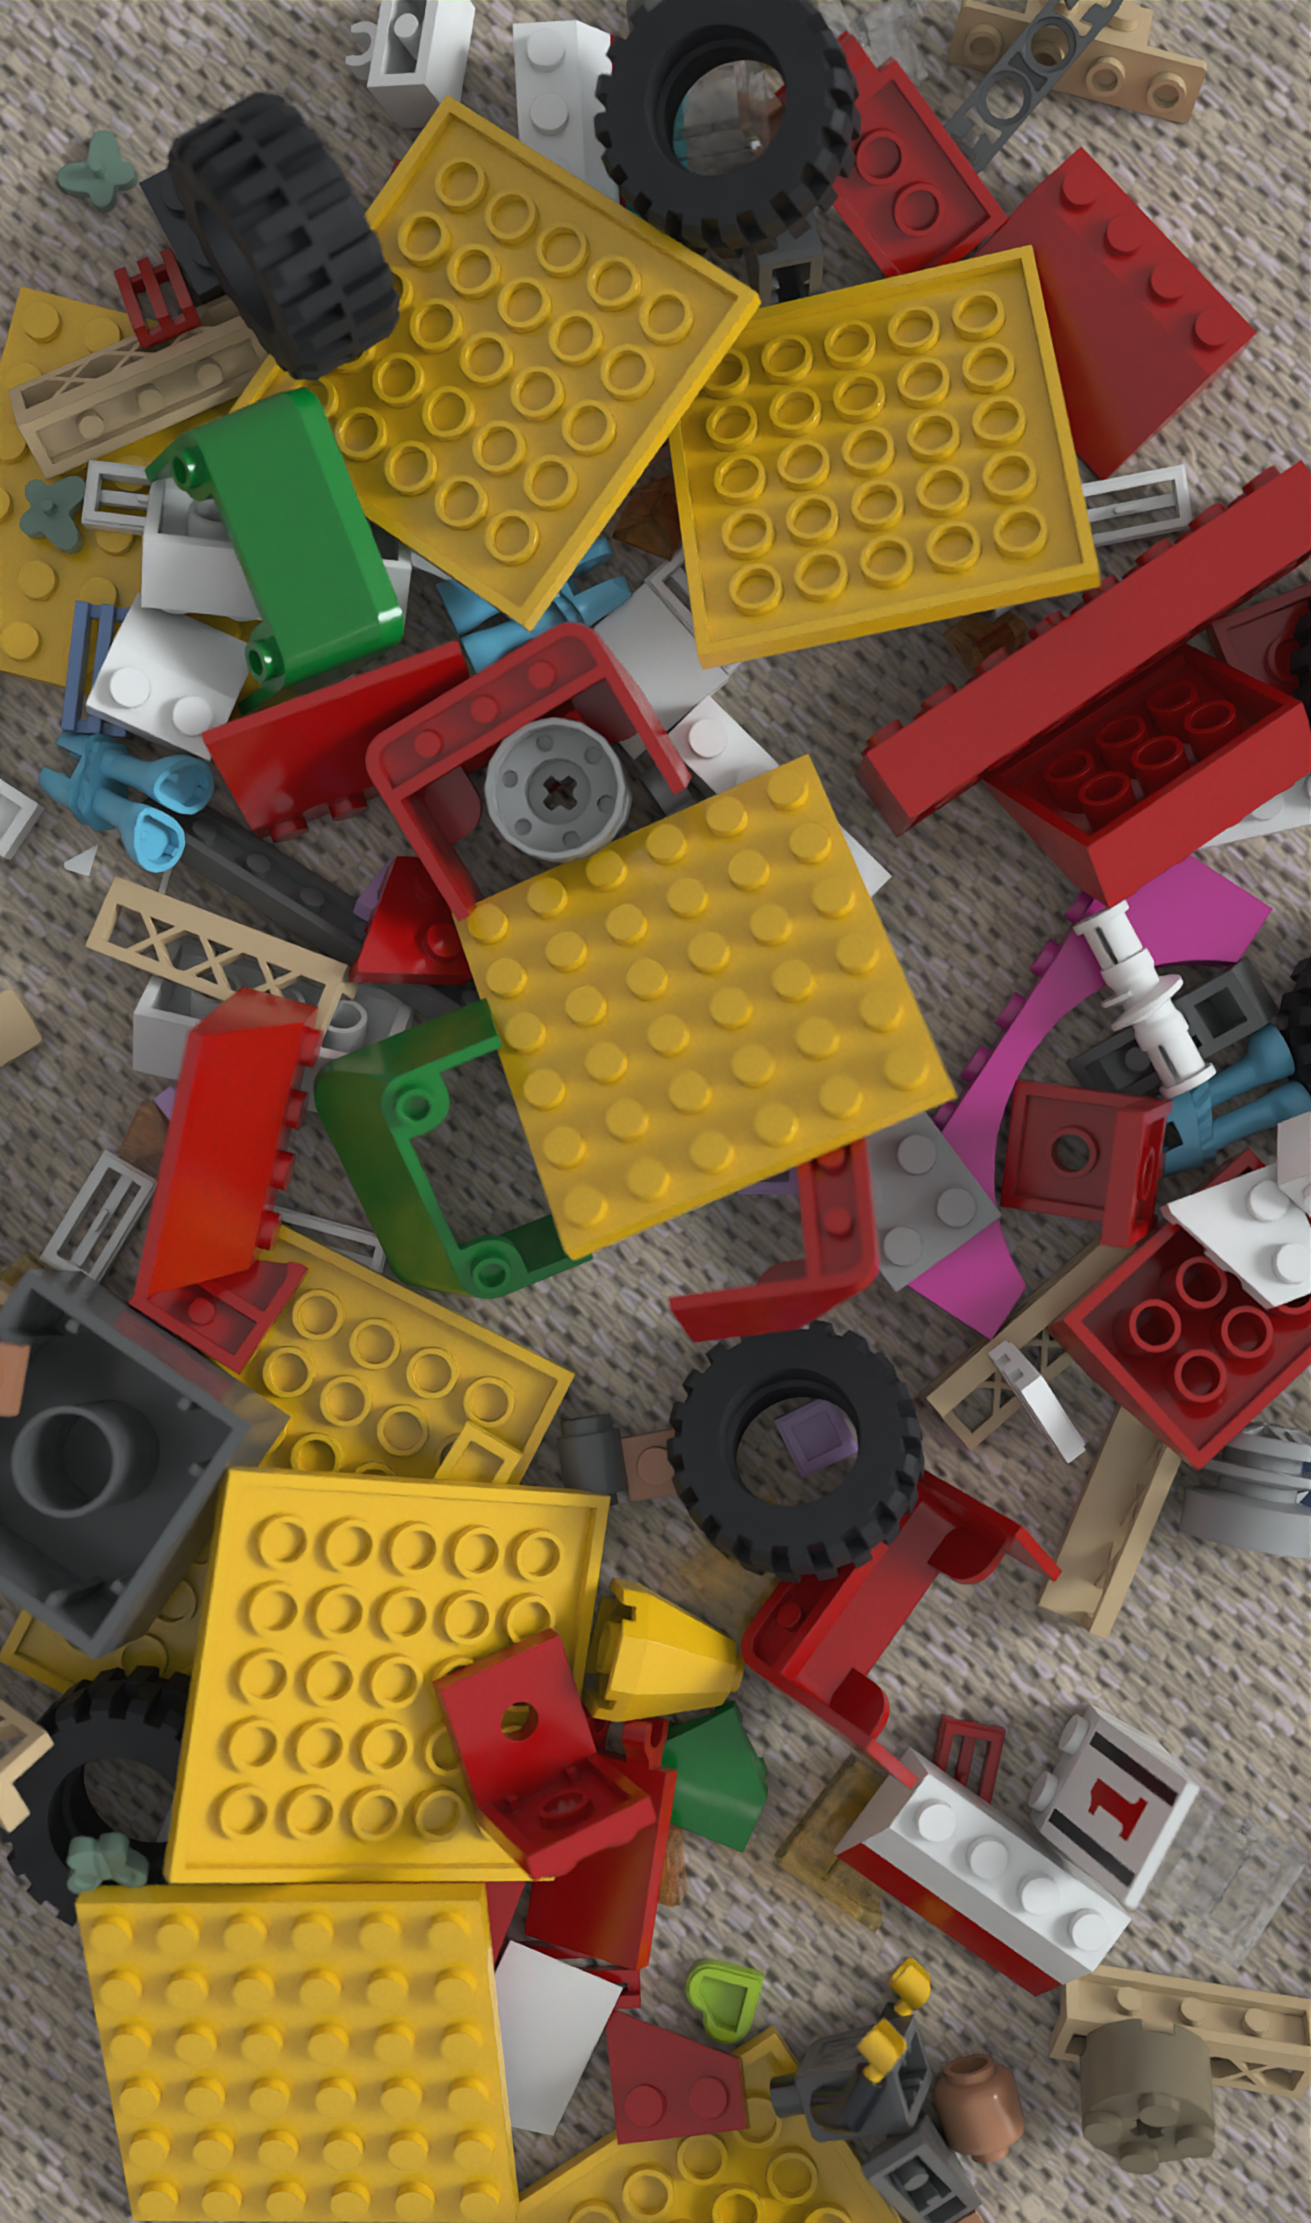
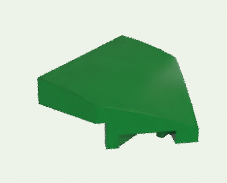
[661,1700,768,1853]

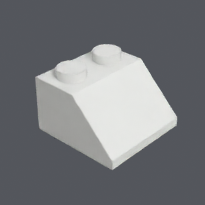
[85,593,249,764]

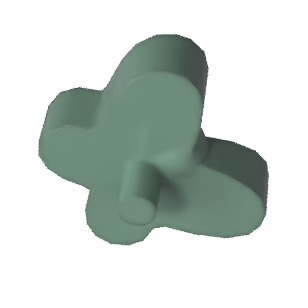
[57,130,138,213]
[19,476,86,555]
[67,1832,149,1894]

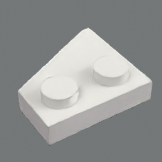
[1160,1163,1311,1310]

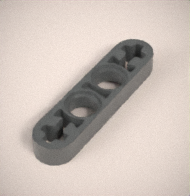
[944,0,1123,174]

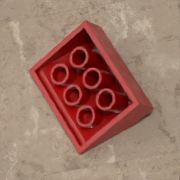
[970,146,1257,481]
[201,640,488,843]
[982,643,1311,909]
[134,987,324,1296]
[1045,1148,1311,1471]

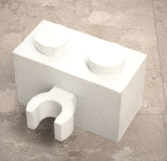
[345,0,475,129]

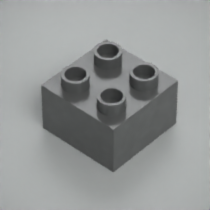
[0,1269,291,1659]

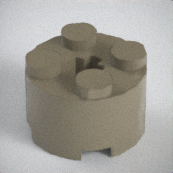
[1079,2018,1216,2175]

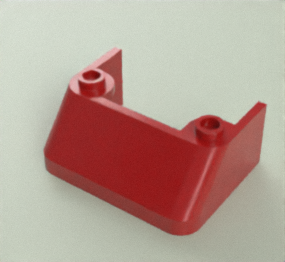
[366,622,692,922]
[669,1136,880,1343]
[741,1469,1062,1789]

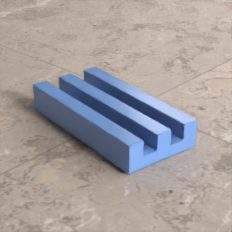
[61,600,131,740]

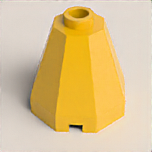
[583,1577,744,1722]

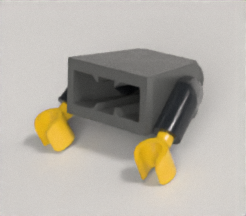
[770,1957,933,2142]

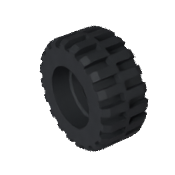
[593,0,862,259]
[167,91,400,381]
[666,1319,925,1583]
[0,1665,231,1927]

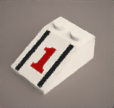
[1028,1704,1200,1910]

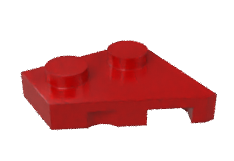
[348,856,473,986]
[128,1260,309,1376]
[605,2010,750,2145]

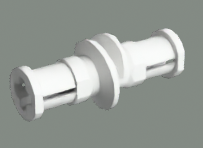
[1072,900,1216,1099]

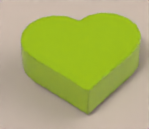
[685,1958,764,2044]

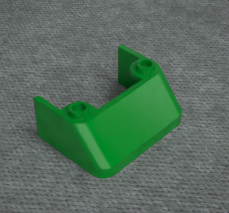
[144,387,404,716]
[313,998,594,1299]

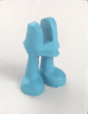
[436,537,632,675]
[38,731,215,873]
[1155,1023,1311,1178]

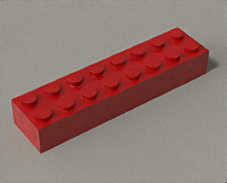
[855,460,1311,838]

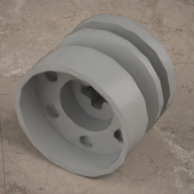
[484,718,633,864]
[1179,1420,1311,1559]

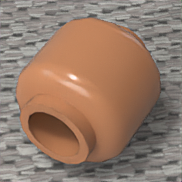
[933,2054,1025,2163]

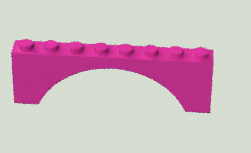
[906,855,1273,1340]

